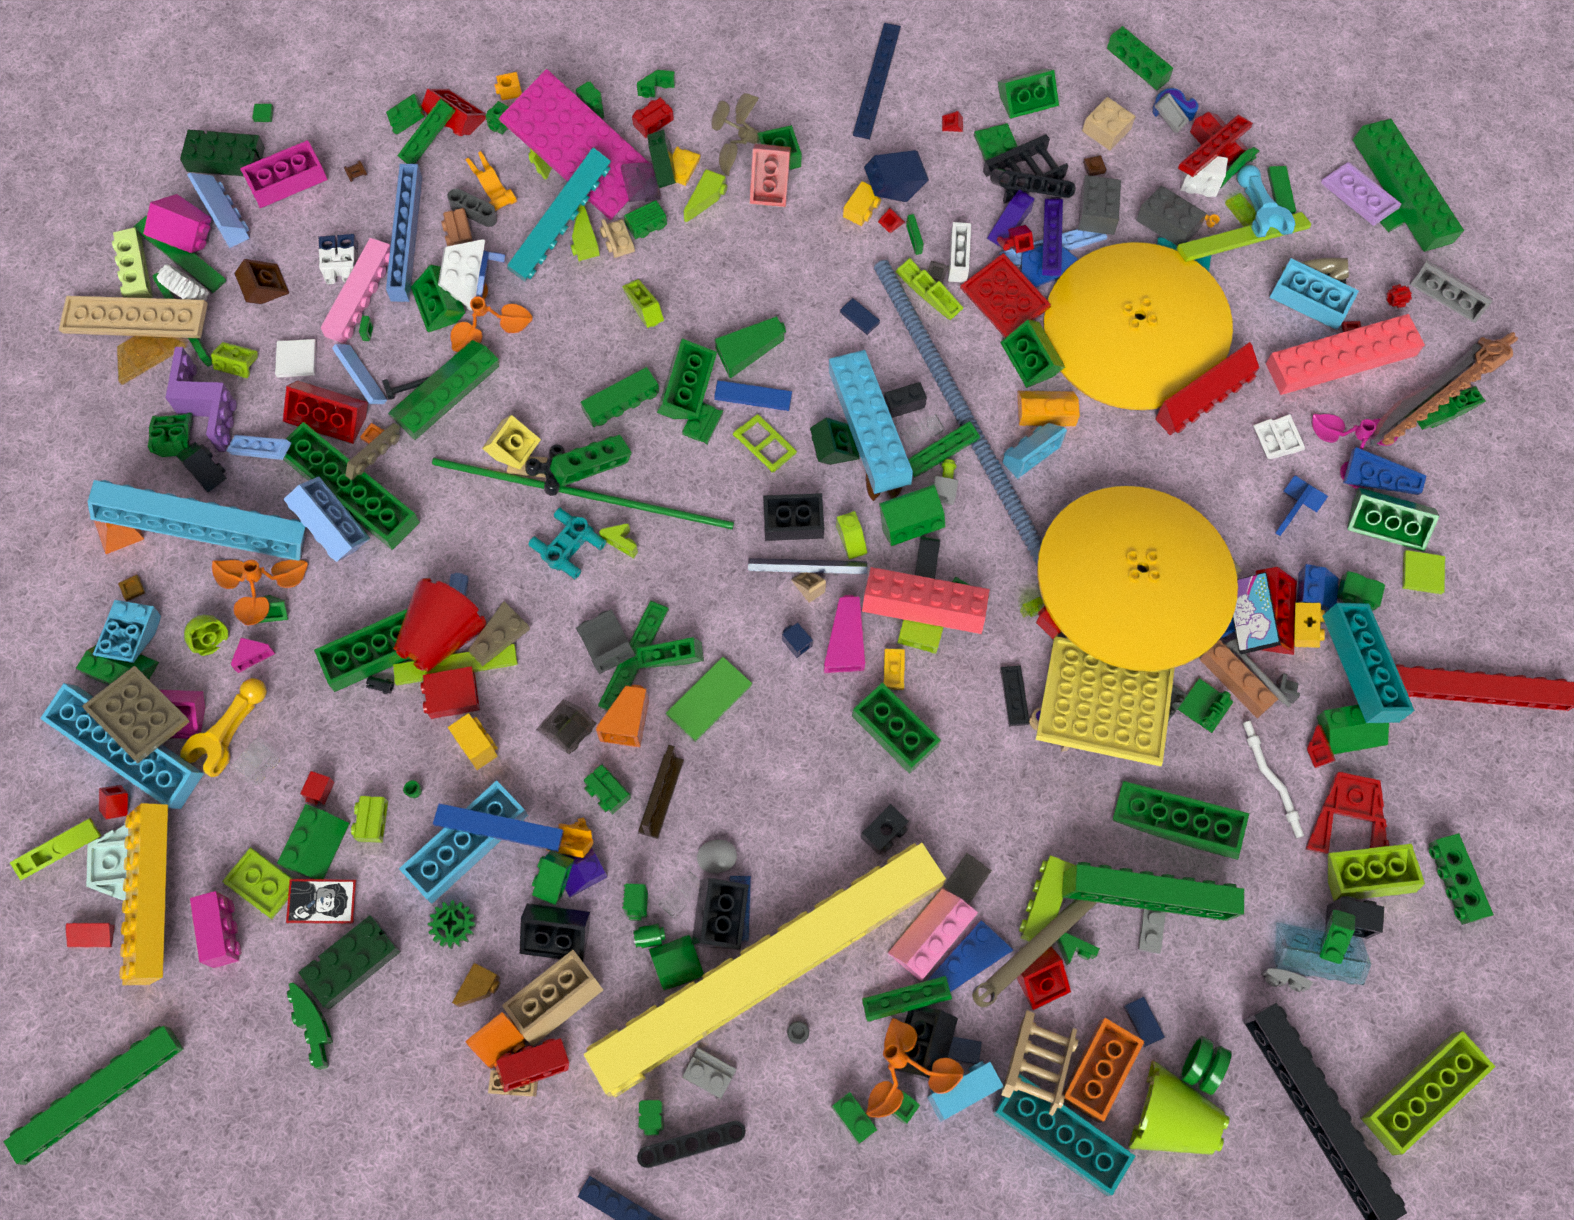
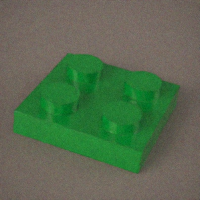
[974,123,1018,161]

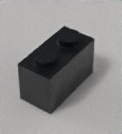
[884,382,927,418]

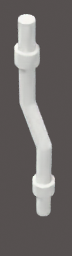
[1243,721,1304,838]

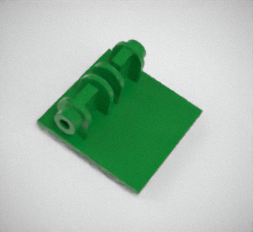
[1177,678,1233,733]

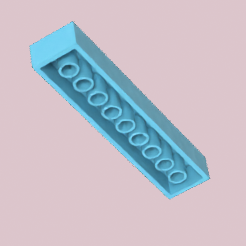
[87,480,306,561]

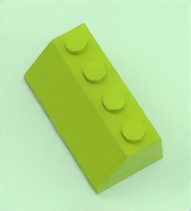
[1328,844,1425,901]

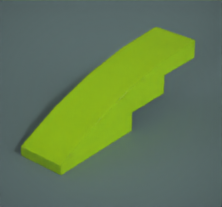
[895,258,963,320]

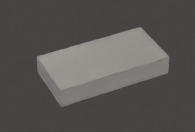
[1155,93,1189,133]

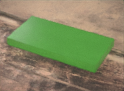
[666,657,752,742]

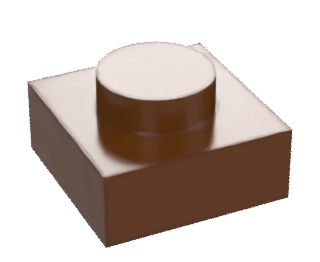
[1083,155,1107,176]

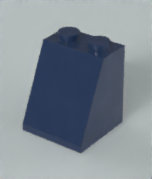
[864,150,929,202]

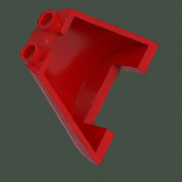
[393,578,486,672]

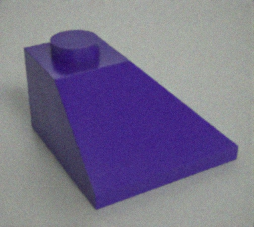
[562,847,607,898]

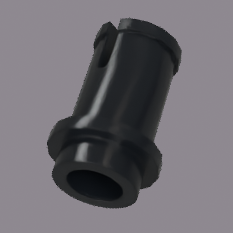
[366,676,394,695]

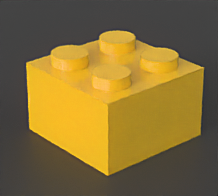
[447,713,498,770]

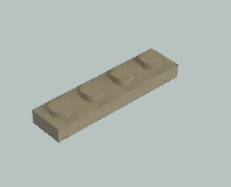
[345,423,400,480]

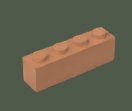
[1199,640,1278,719]

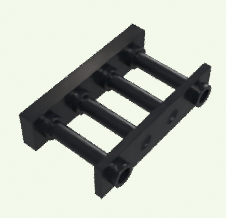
[983,134,1069,203]

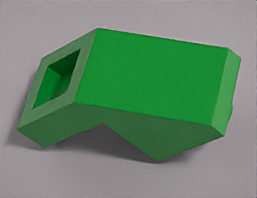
[637,70,676,98]

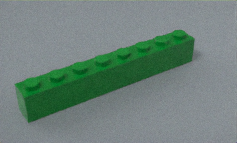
[3,1026,184,1165]

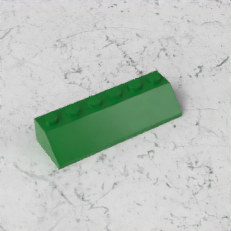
[388,340,499,440]

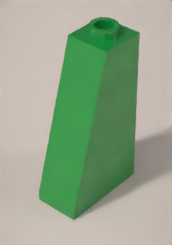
[715,316,786,378]

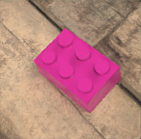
[190,891,241,968]

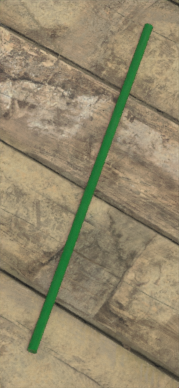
[432,458,734,530]

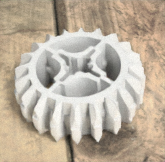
[157,265,209,301]

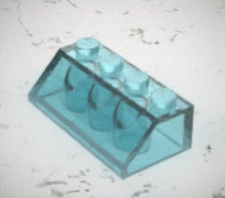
[1274,923,1371,985]

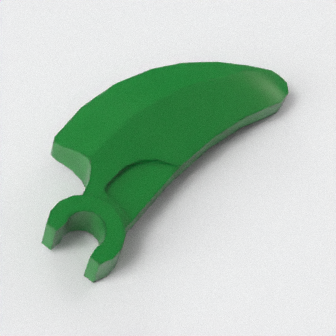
[1220,147,1260,188]

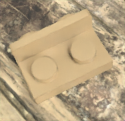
[599,219,635,258]

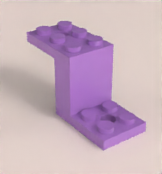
[165,347,237,452]

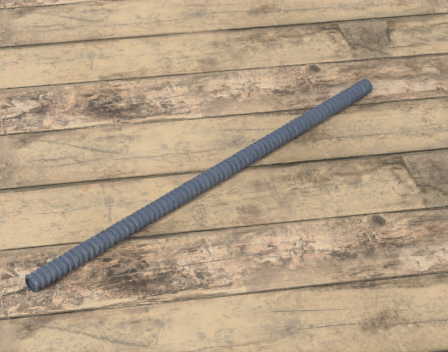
[874,260,1042,566]

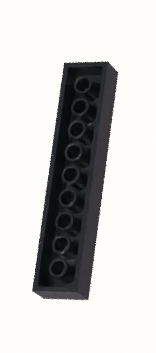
[1242,1003,1407,1220]

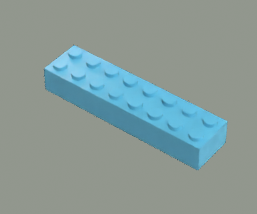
[829,350,913,494]
[40,683,204,809]

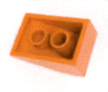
[465,1012,527,1069]

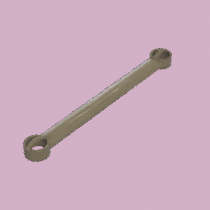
[972,899,1097,1007]

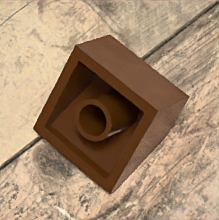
[234,259,289,304]

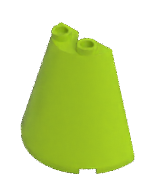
[1128,1061,1230,1155]

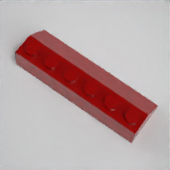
[1155,342,1260,436]

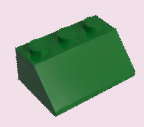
[998,68,1059,119]
[411,264,466,332]
[1000,320,1065,388]
[879,485,946,546]
[76,644,159,686]
[1316,704,1389,755]
[277,804,350,879]

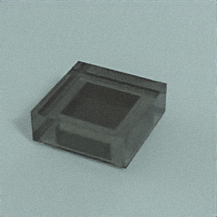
[927,260,949,284]

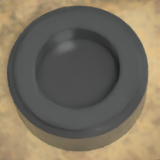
[787,1021,809,1044]

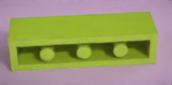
[1019,855,1074,942]

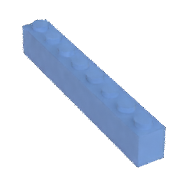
[386,164,422,302]

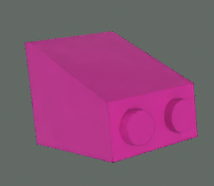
[143,194,212,253]

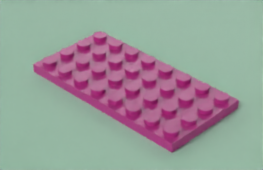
[499,69,655,220]

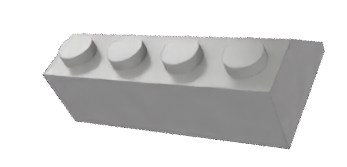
[1410,260,1493,323]

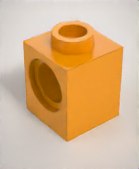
[494,72,522,101]

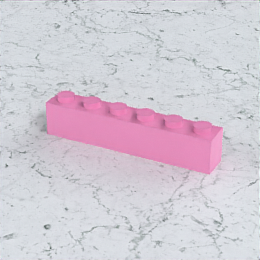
[321,238,391,344]

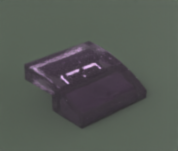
[620,163,662,202]

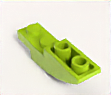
[9,818,101,881]

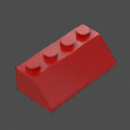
[283,380,368,444]
[1255,566,1297,655]

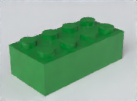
[852,682,941,774]

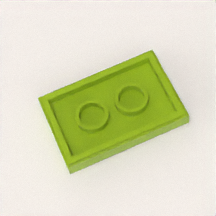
[222,847,292,919]

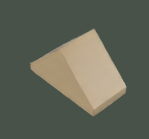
[791,572,826,603]

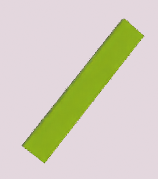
[393,644,518,686]

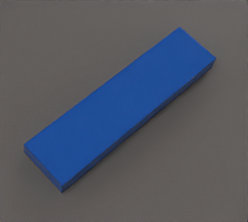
[714,380,792,411]

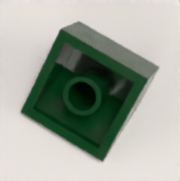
[810,417,860,465]

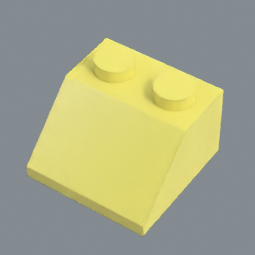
[482,415,541,469]

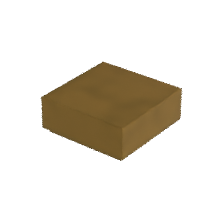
[118,575,146,601]

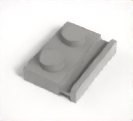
[682,1048,737,1099]

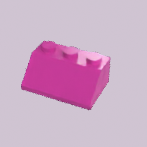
[159,689,205,739]

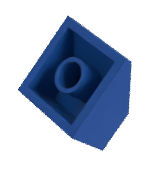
[1296,564,1339,613]

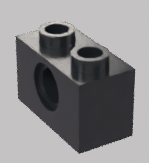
[861,804,909,855]

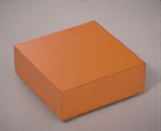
[360,423,384,444]

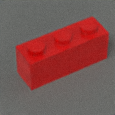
[496,1038,569,1093]

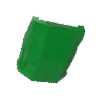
[148,413,193,457]
[648,935,704,991]

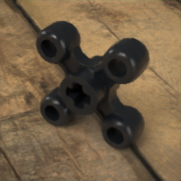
[525,444,580,496]

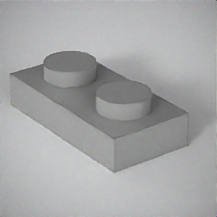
[1138,909,1166,954]

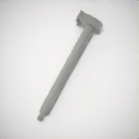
[1225,638,1291,708]

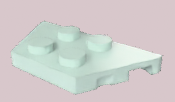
[86,825,128,901]

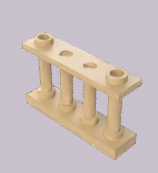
[1001,1010,1079,1115]

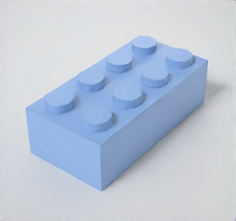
[284,477,370,562]

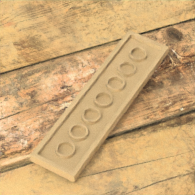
[59,296,208,338]

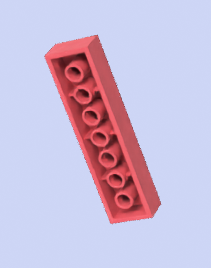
[1266,314,1425,395]

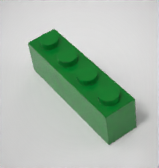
[580,367,659,428]

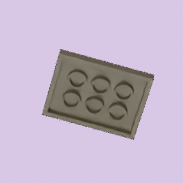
[82,666,190,764]

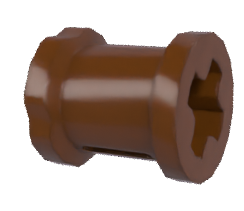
[343,160,367,182]

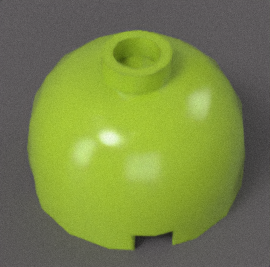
[184,614,228,656]

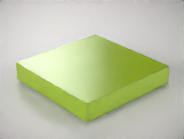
[1402,550,1445,595]

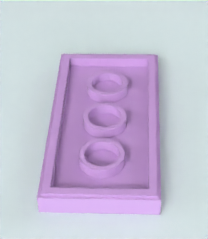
[1321,162,1401,226]

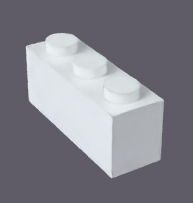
[948,222,971,283]

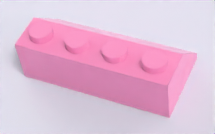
[888,888,978,982]

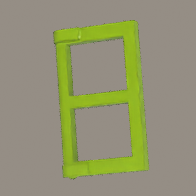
[733,414,797,473]

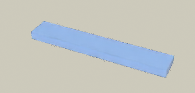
[999,229,1107,266]

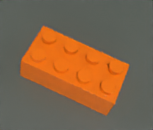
[1062,1018,1145,1123]

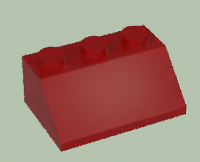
[421,89,486,136]
[1190,112,1248,167]

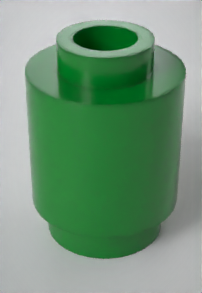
[633,923,666,949]

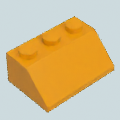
[1017,391,1080,426]

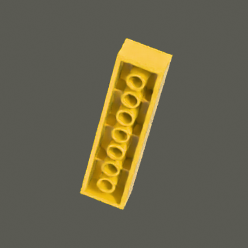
[119,803,168,985]

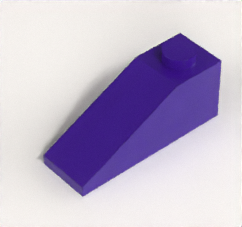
[987,190,1035,248]

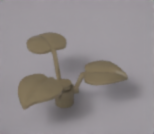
[711,93,759,176]

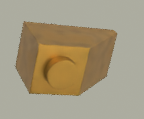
[452,963,501,1007]

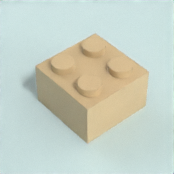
[1082,97,1136,151]

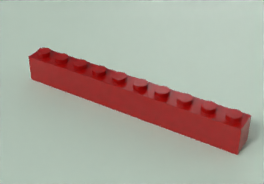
[1395,664,1574,711]

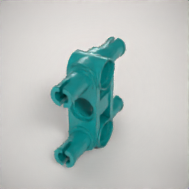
[528,507,607,580]

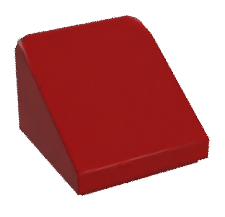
[942,111,963,132]
[878,208,905,233]

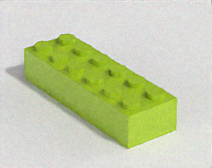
[1360,1031,1496,1155]

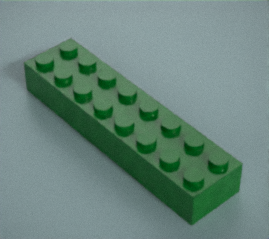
[1353,118,1464,252]
[283,422,420,550]
[1062,862,1244,921]

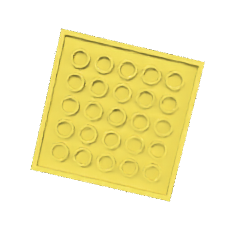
[1035,636,1175,766]

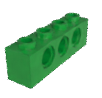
[1107,26,1174,91]
[550,435,632,487]
[1428,833,1494,925]

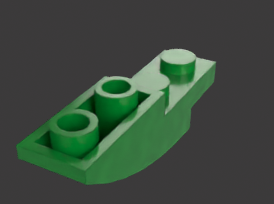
[1417,386,1486,430]
[287,982,333,1070]

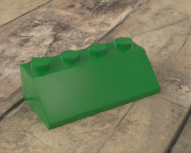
[657,338,717,419]
[1347,487,1440,552]

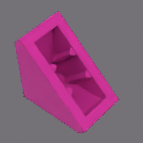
[231,638,275,673]

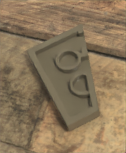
[469,601,530,667]

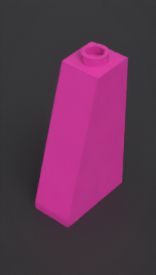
[824,595,865,673]

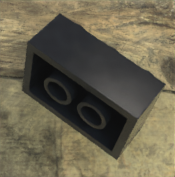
[763,493,824,541]

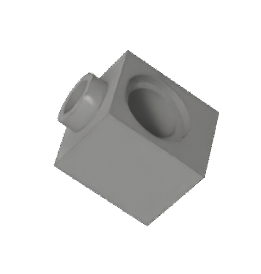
[929,476,958,505]

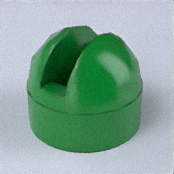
[403,780,422,799]

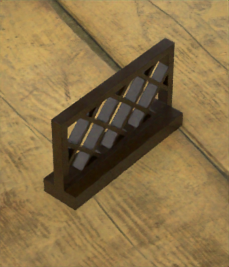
[638,745,684,839]

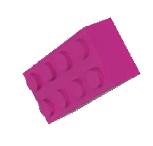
[240,140,328,208]

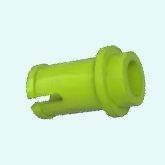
[941,459,957,479]

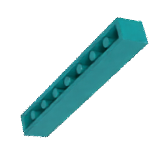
[507,148,611,282]

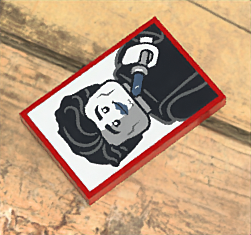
[286,879,357,924]

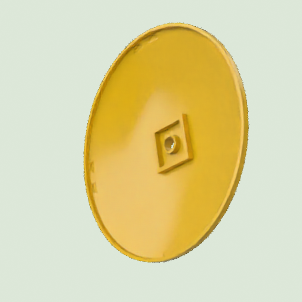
[1044,242,1233,410]
[1037,486,1238,671]

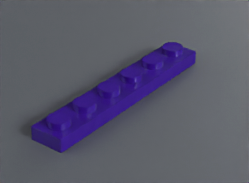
[1042,199,1063,276]

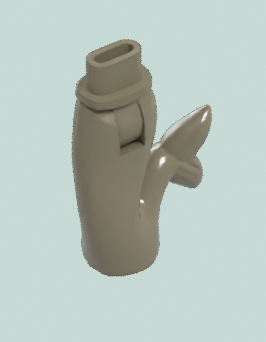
[1282,258,1349,281]

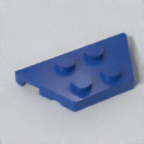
[1021,245,1079,288]

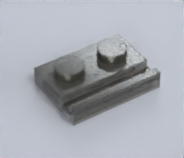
[943,853,992,905]

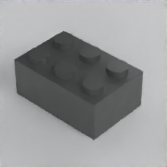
[1078,175,1121,235]
[1136,185,1207,246]

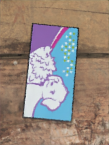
[1233,572,1281,655]

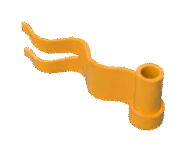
[465,151,517,211]

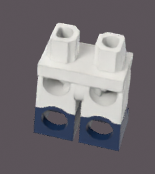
[318,234,358,284]

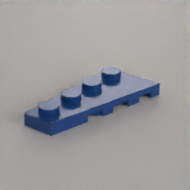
[1343,447,1427,495]
[927,920,1013,992]

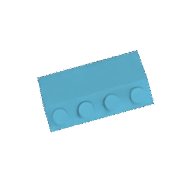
[1269,258,1359,330]

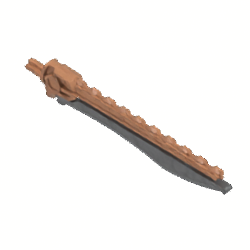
[1370,332,1518,446]

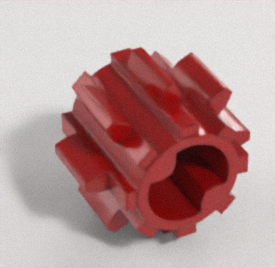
[1386,284,1412,309]

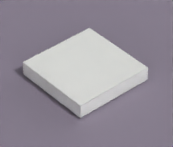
[275,339,317,377]

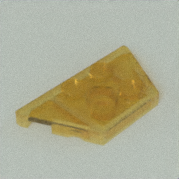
[117,336,187,385]

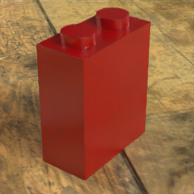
[420,666,480,719]

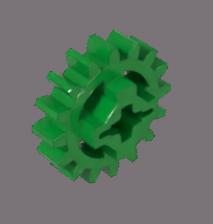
[427,900,476,949]

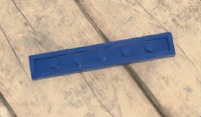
[433,803,564,852]

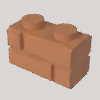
[441,208,473,247]

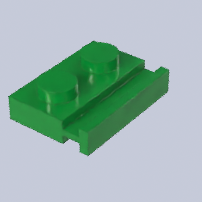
[386,94,425,135]
[682,403,723,445]

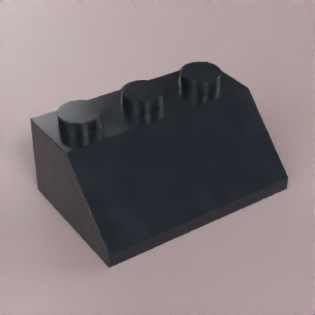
[691,878,749,950]
[519,903,590,962]
[894,1007,958,1081]

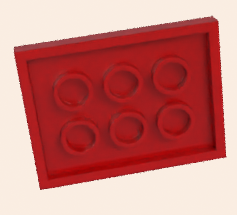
[960,253,1051,338]

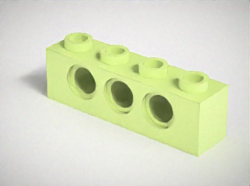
[112,227,153,298]

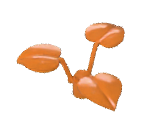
[450,283,533,352]
[212,560,308,626]
[866,1018,964,1118]

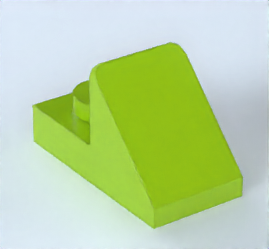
[599,523,638,559]

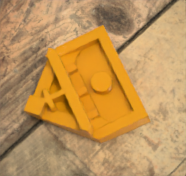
[546,817,593,858]

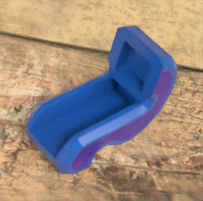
[1153,88,1199,121]

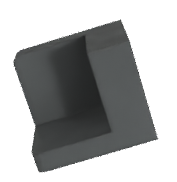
[1276,673,1300,704]

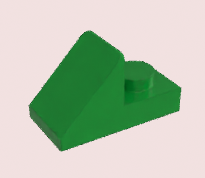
[1056,933,1100,966]

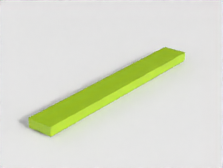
[1177,212,1311,262]

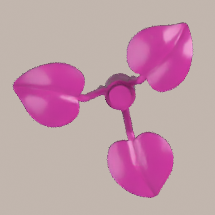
[1312,414,1398,489]

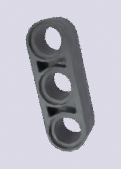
[447,189,497,227]

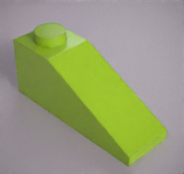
[683,169,728,222]
[570,205,600,261]
[622,279,664,328]

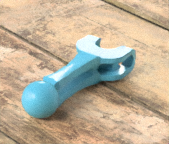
[1237,165,1295,237]

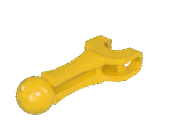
[180,678,267,777]

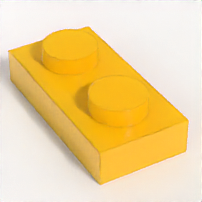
[883,649,905,690]

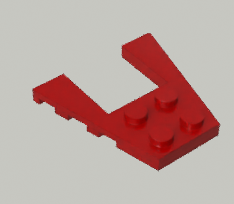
[1305,772,1389,854]

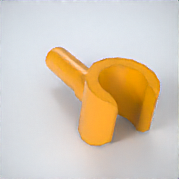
[1205,214,1220,228]

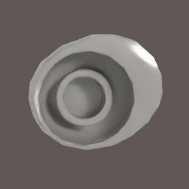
[697,839,737,873]

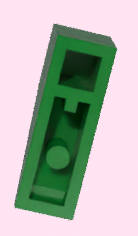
[637,637,704,669]

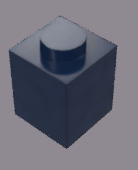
[782,622,813,658]

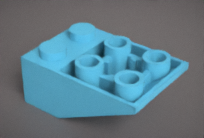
[93,600,161,662]

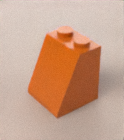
[94,520,144,554]
[596,684,649,748]

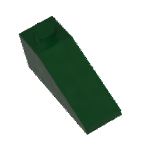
[647,130,676,188]

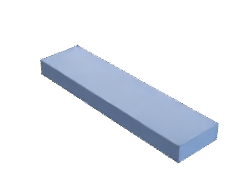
[332,344,387,404]
[227,435,291,460]

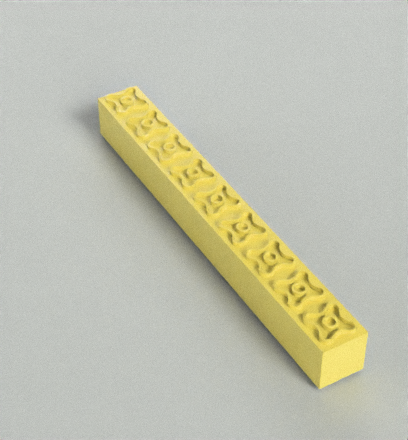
[583,843,946,1098]

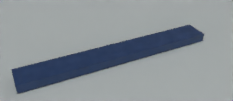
[853,23,901,140]

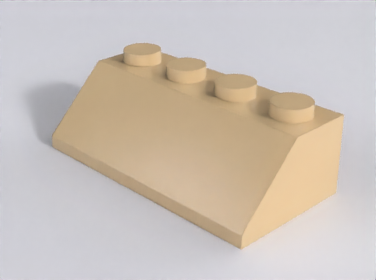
[502,950,603,1046]

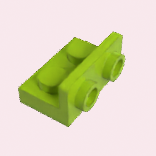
[211,342,258,378]

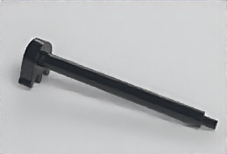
[382,376,430,400]

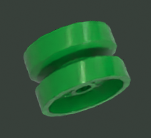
[1180,1035,1232,1095]

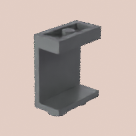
[576,609,636,674]

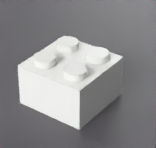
[1180,152,1228,197]

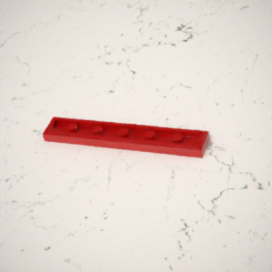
[1178,115,1253,177]

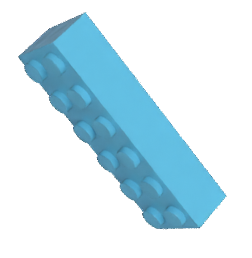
[399,780,528,904]

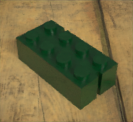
[180,129,265,176]
[298,915,401,1009]

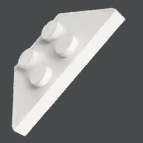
[438,239,485,311]

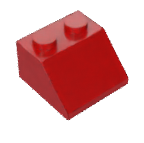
[1017,946,1071,1010]

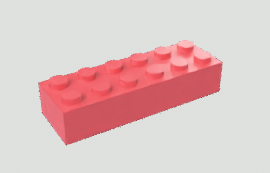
[862,567,990,634]

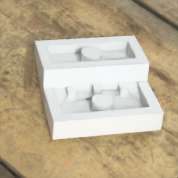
[1253,414,1305,460]

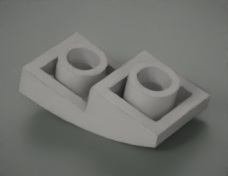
[1261,968,1313,992]

